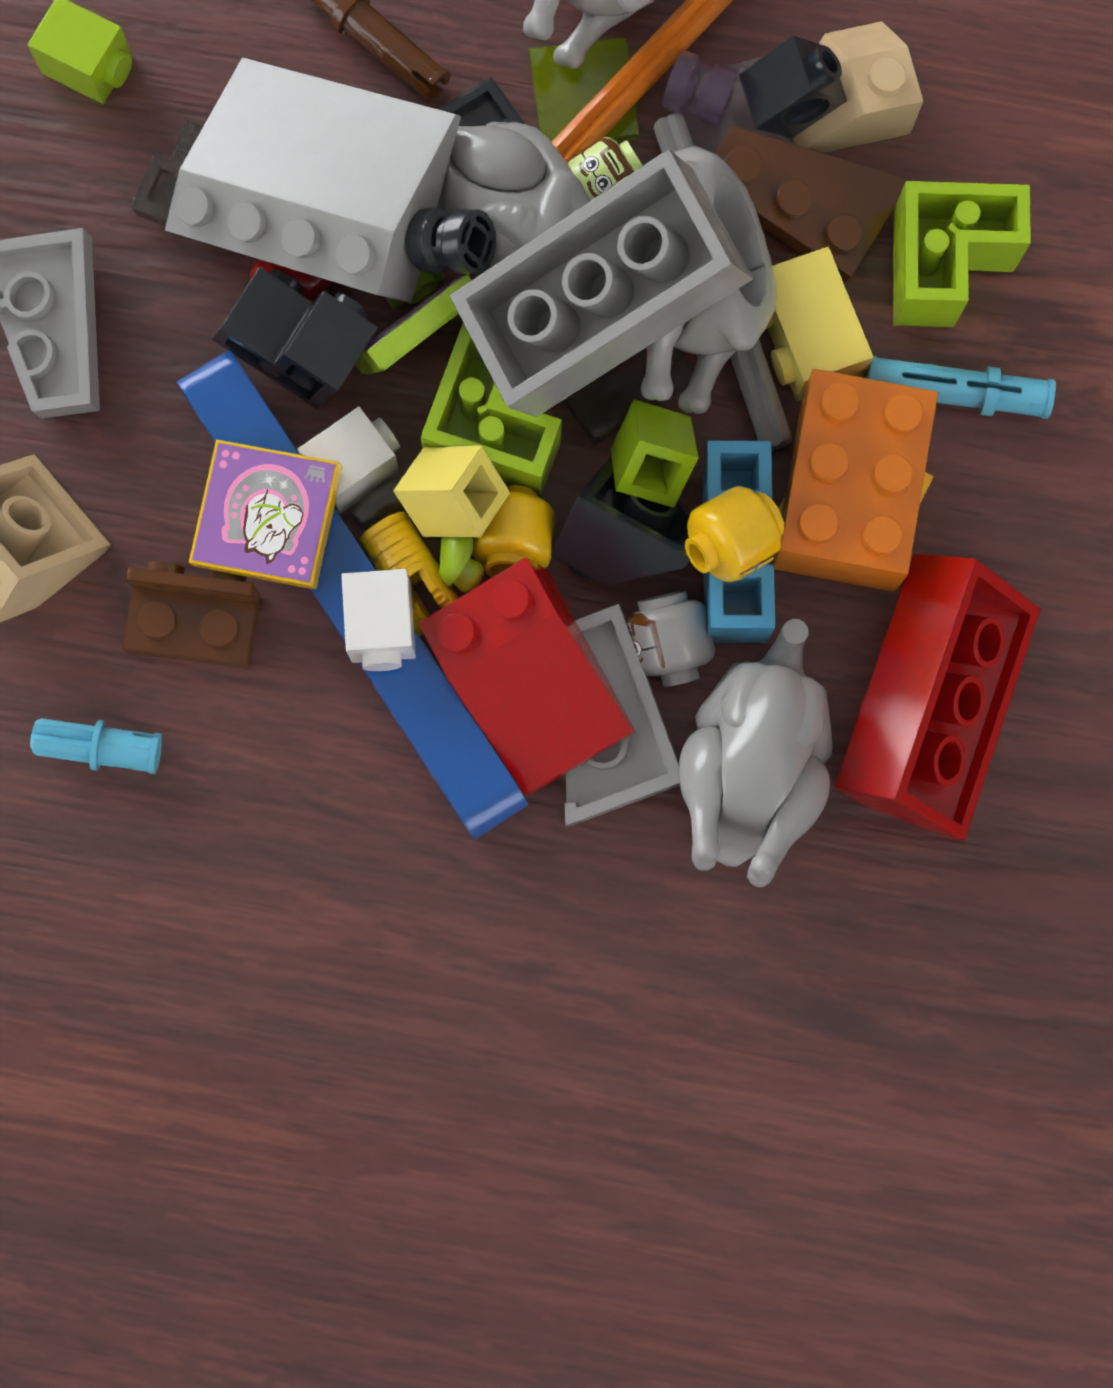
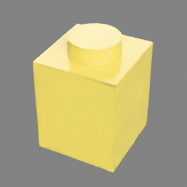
[393,446,510,537]

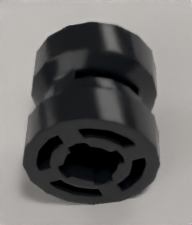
[407,208,496,275]

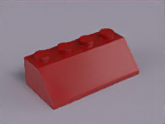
[834,553,1041,841]

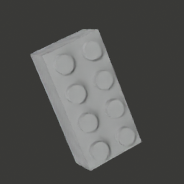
[450,149,753,417]

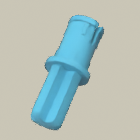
[30,718,162,774]

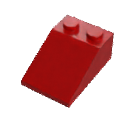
[418,557,636,795]

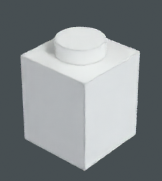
[298,407,401,514]
[341,569,416,671]

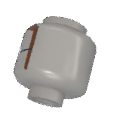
[627,590,715,687]

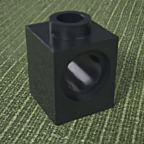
[739,35,847,138]

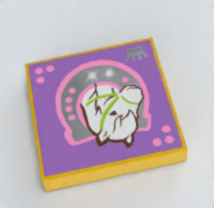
[188,439,343,590]

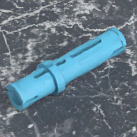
[866,356,1056,419]

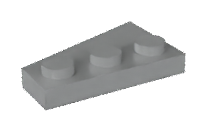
[565,604,680,827]

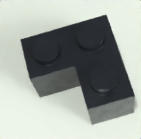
[212,267,378,409]

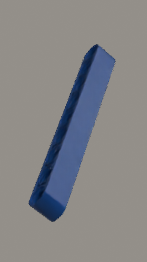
[176,350,528,840]

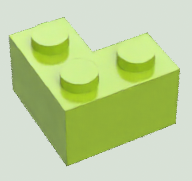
[893,181,1031,328]
[421,323,562,498]

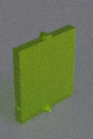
[529,38,639,142]

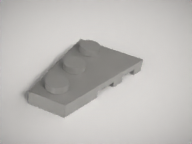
[0,228,100,419]

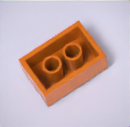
[772,369,938,592]

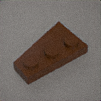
[714,126,911,283]

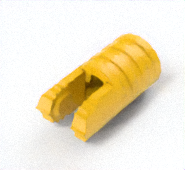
[358,511,460,636]

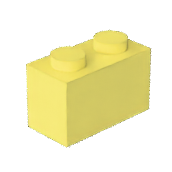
[766,246,874,401]

